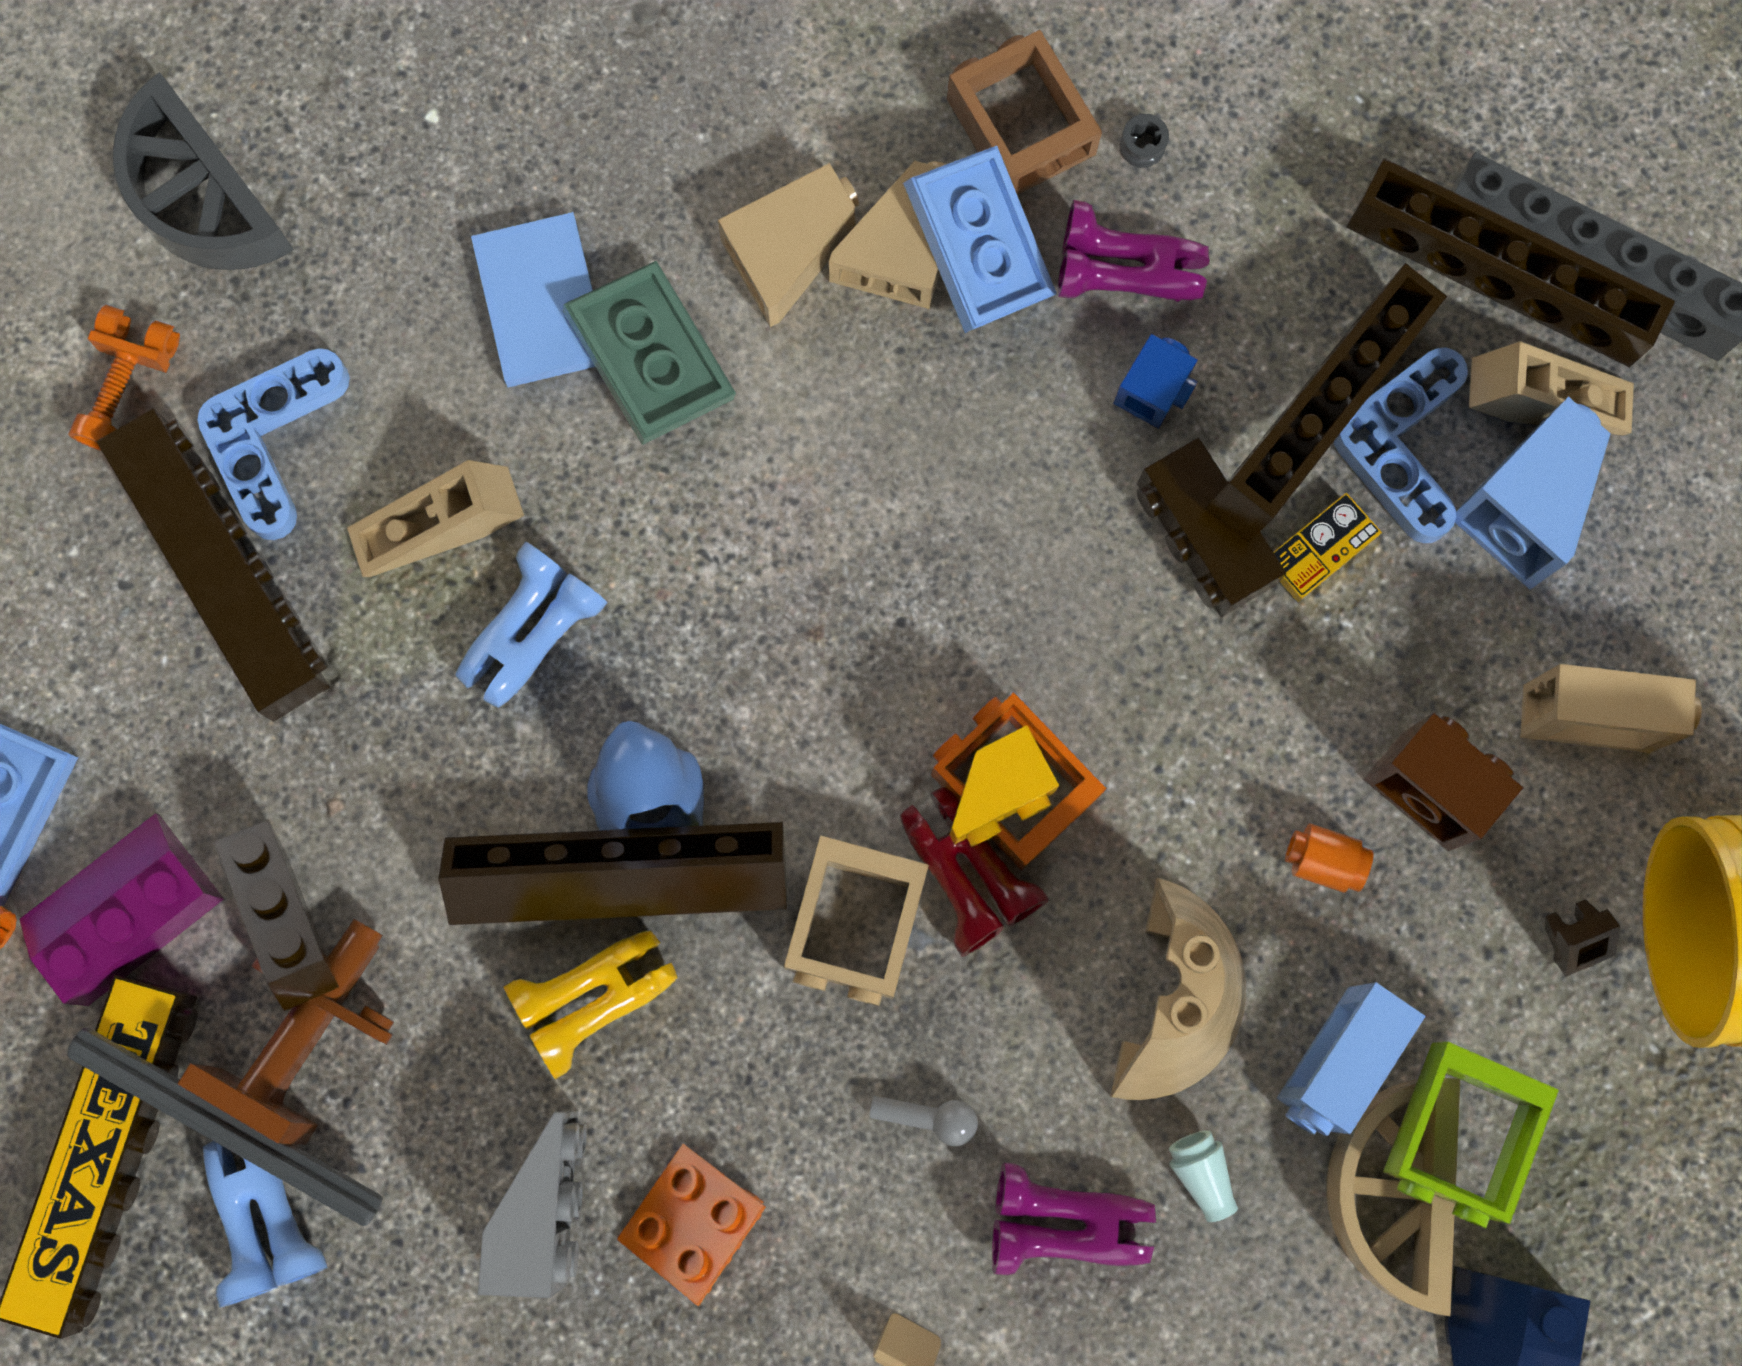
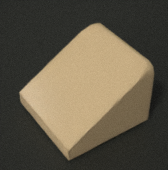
[873,1313,941,1366]

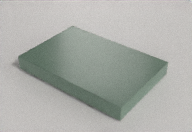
[563,261,736,445]

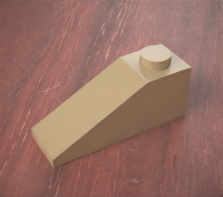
[1469,342,1634,436]
[347,460,524,577]

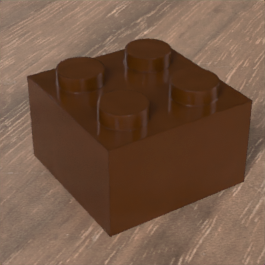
[1363,713,1524,851]

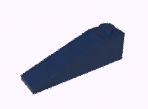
[1444,1266,1591,1366]

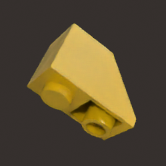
[949,725,1059,847]

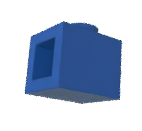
[1113,334,1198,429]

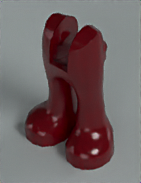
[900,787,1049,957]

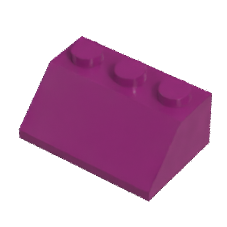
[19,813,224,1006]

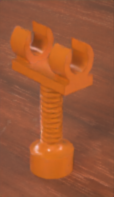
[68,305,180,451]

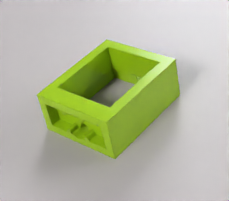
[1383,1042,1559,1228]

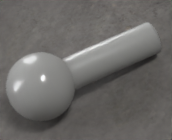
[870,1096,978,1146]

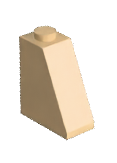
[829,161,946,309]
[718,163,859,327]

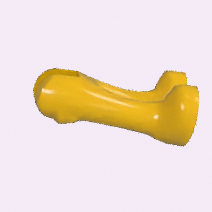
[503,930,678,1080]

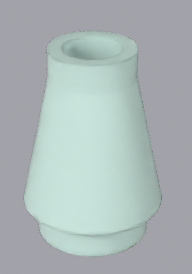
[1169,1130,1238,1222]

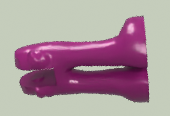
[1057,200,1210,302]
[992,1162,1156,1275]

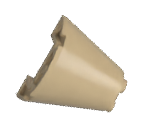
[1110,878,1246,1100]

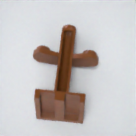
[177,919,394,1145]

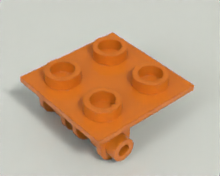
[617,1143,766,1306]

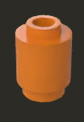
[1285,823,1374,893]

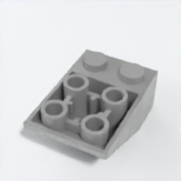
[478,1110,587,1298]

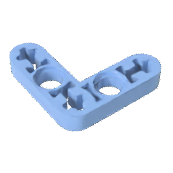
[1334,347,1468,543]
[197,348,350,540]

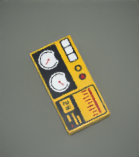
[1274,492,1382,602]

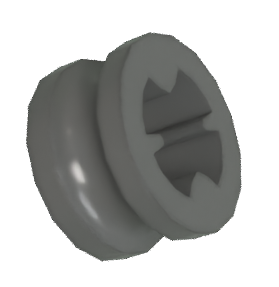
[1120,114,1169,168]

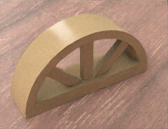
[1327,1078,1460,1316]

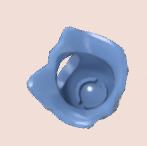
[587,721,704,830]

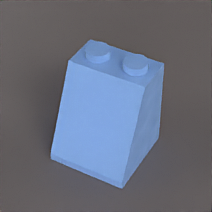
[1455,396,1611,590]

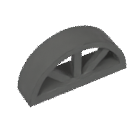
[113,72,294,270]

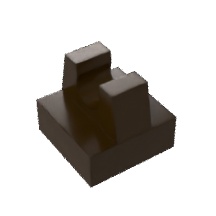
[1545,899,1620,977]

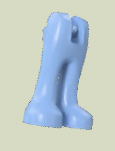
[455,541,608,708]
[203,1141,328,1308]

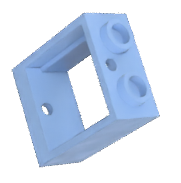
[1277,982,1426,1136]

